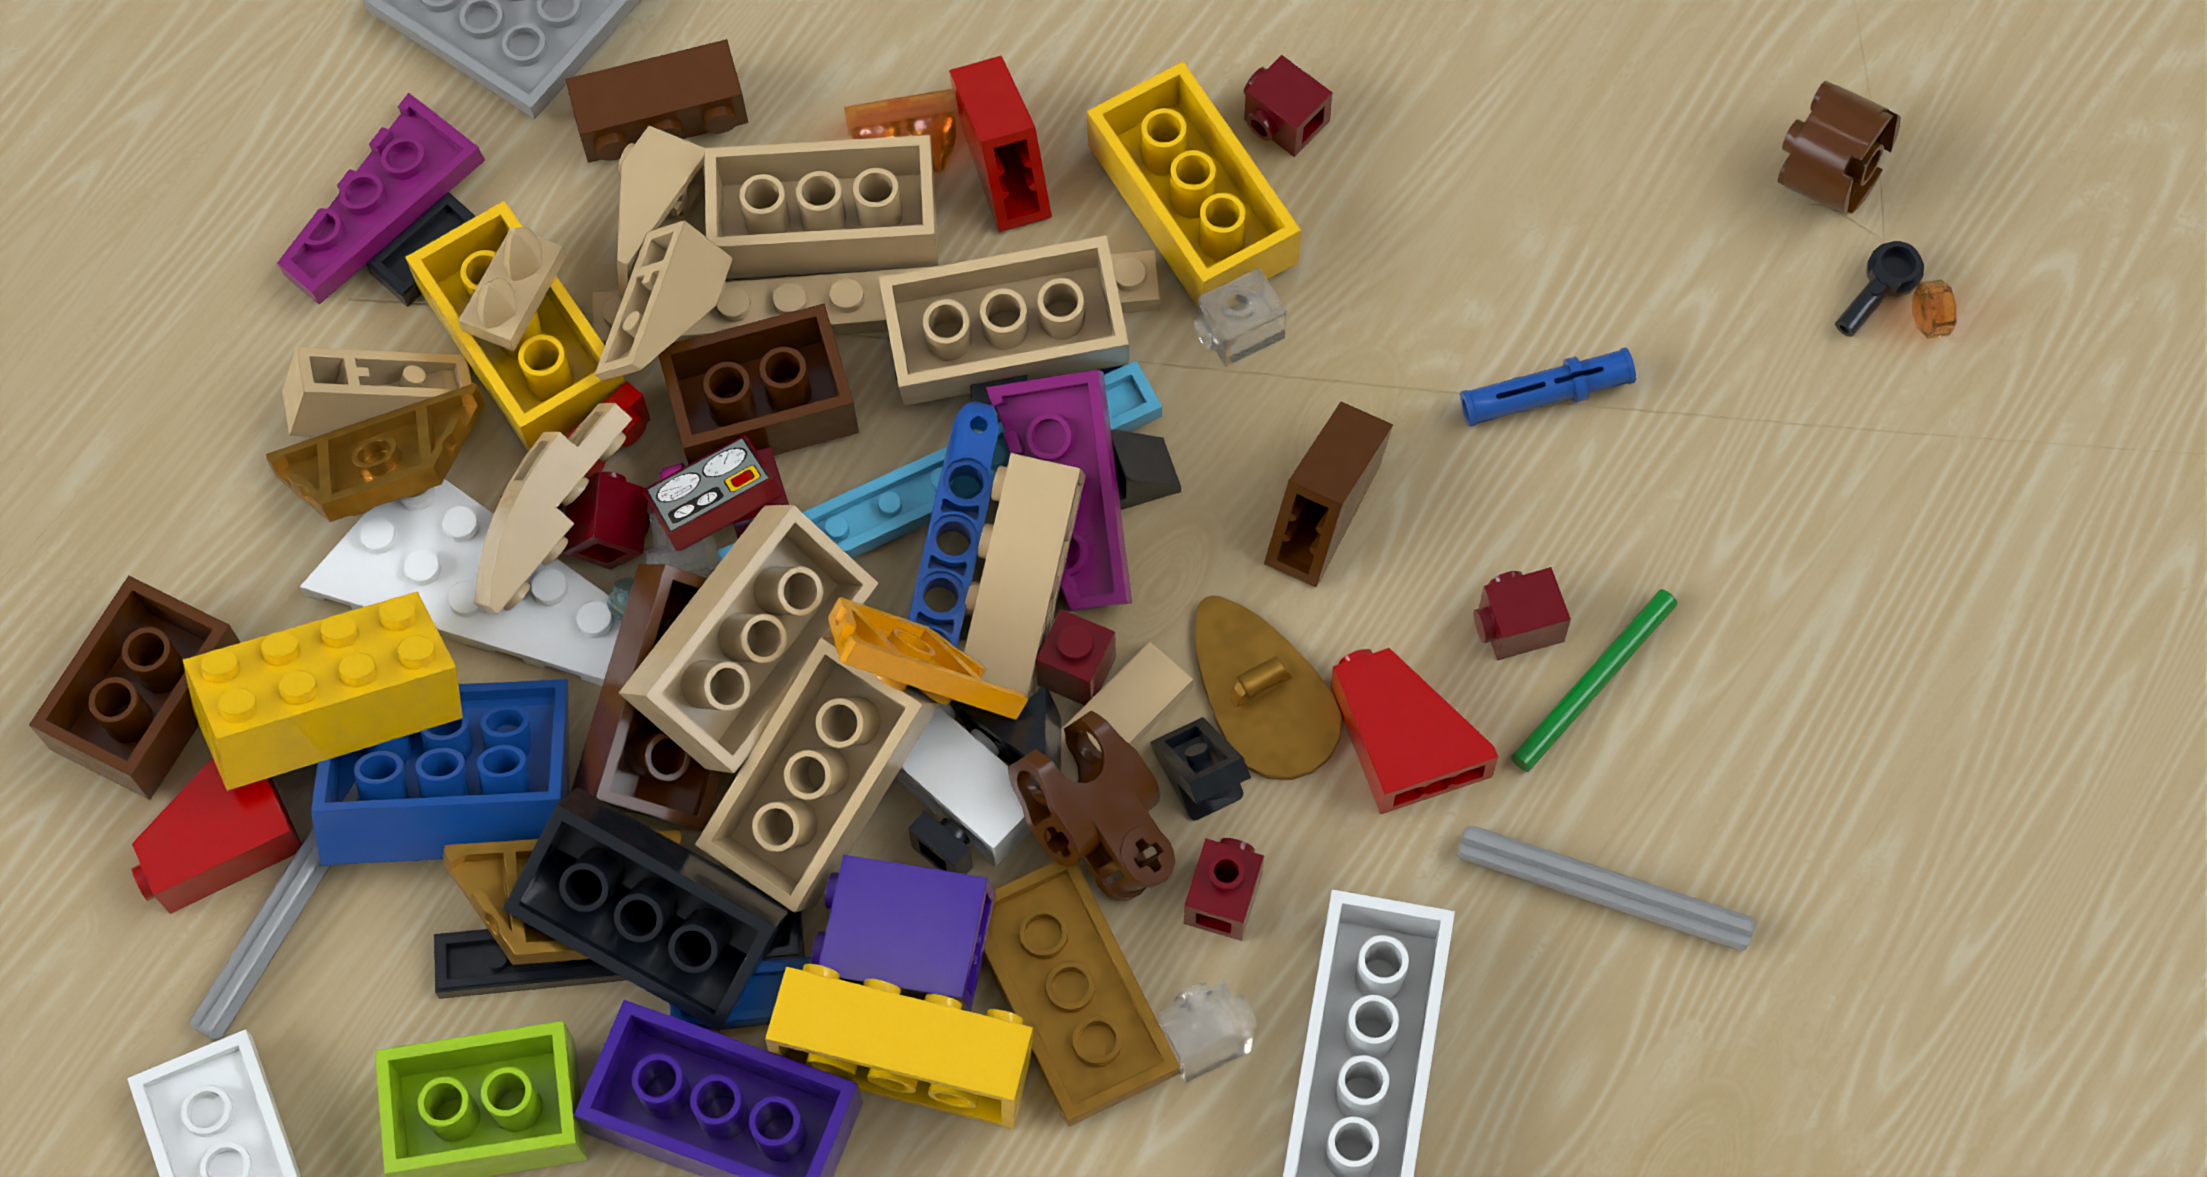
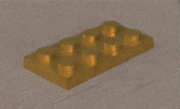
[983,861,1181,1127]

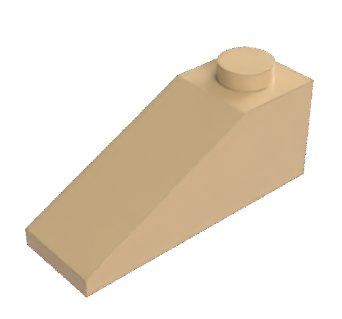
[617,126,705,298]
[595,220,733,381]
[282,347,472,437]

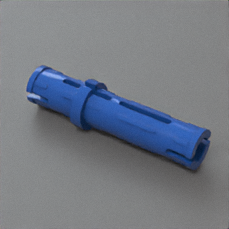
[1460,347,1636,427]

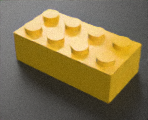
[1087,61,1301,314]
[405,201,625,452]
[183,591,463,791]
[765,964,1033,1129]

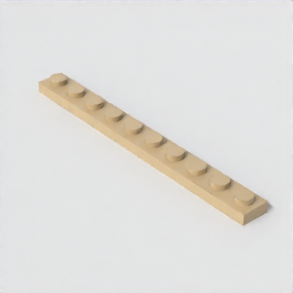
[592,250,1160,345]

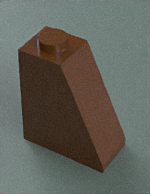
[1264,401,1394,587]

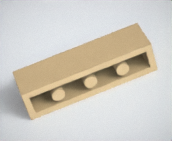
[957,453,1086,700]

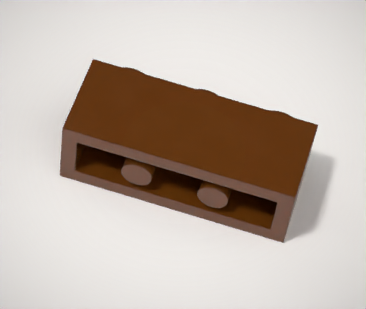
[565,39,749,163]

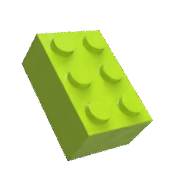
[375,1021,587,1177]

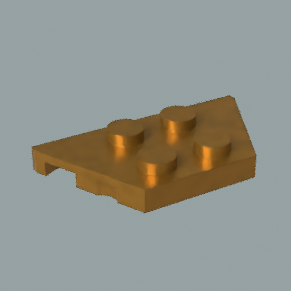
[266,383,485,522]
[443,830,681,965]

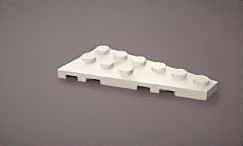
[300,479,626,686]

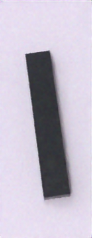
[434,910,805,999]

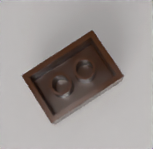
[658,303,859,465]
[29,575,241,800]

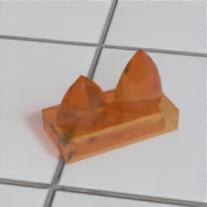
[844,88,958,174]

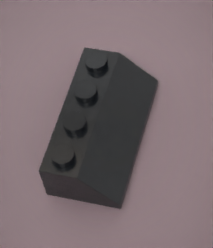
[502,787,790,1031]

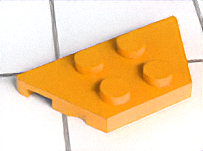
[828,597,1028,720]

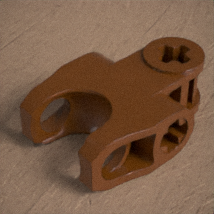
[1007,710,1175,901]

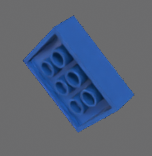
[311,679,569,865]

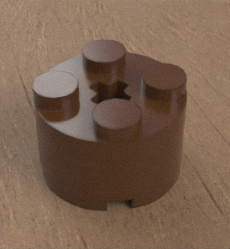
[1778,81,1901,215]

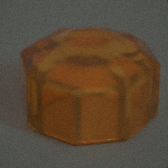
[1912,279,1957,339]

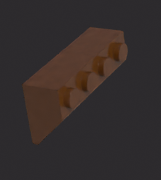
[571,564,722,831]

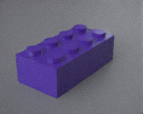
[574,1000,863,1177]

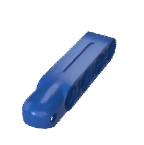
[908,401,999,648]

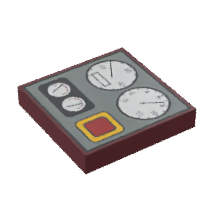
[642,434,783,552]

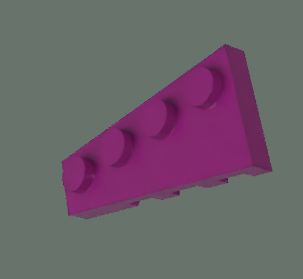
[277,92,485,305]
[986,370,1132,611]

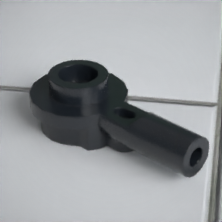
[1835,241,1924,337]

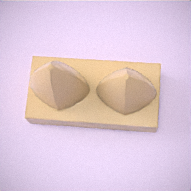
[458,226,566,351]

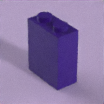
[812,854,996,1012]

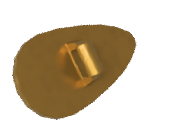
[1194,595,1342,780]

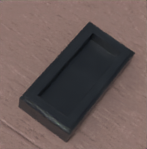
[366,192,476,307]

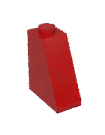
[949,55,1052,232]
[1330,648,1498,814]
[131,758,302,914]

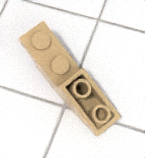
[474,403,632,614]

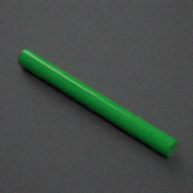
[1511,589,1678,772]

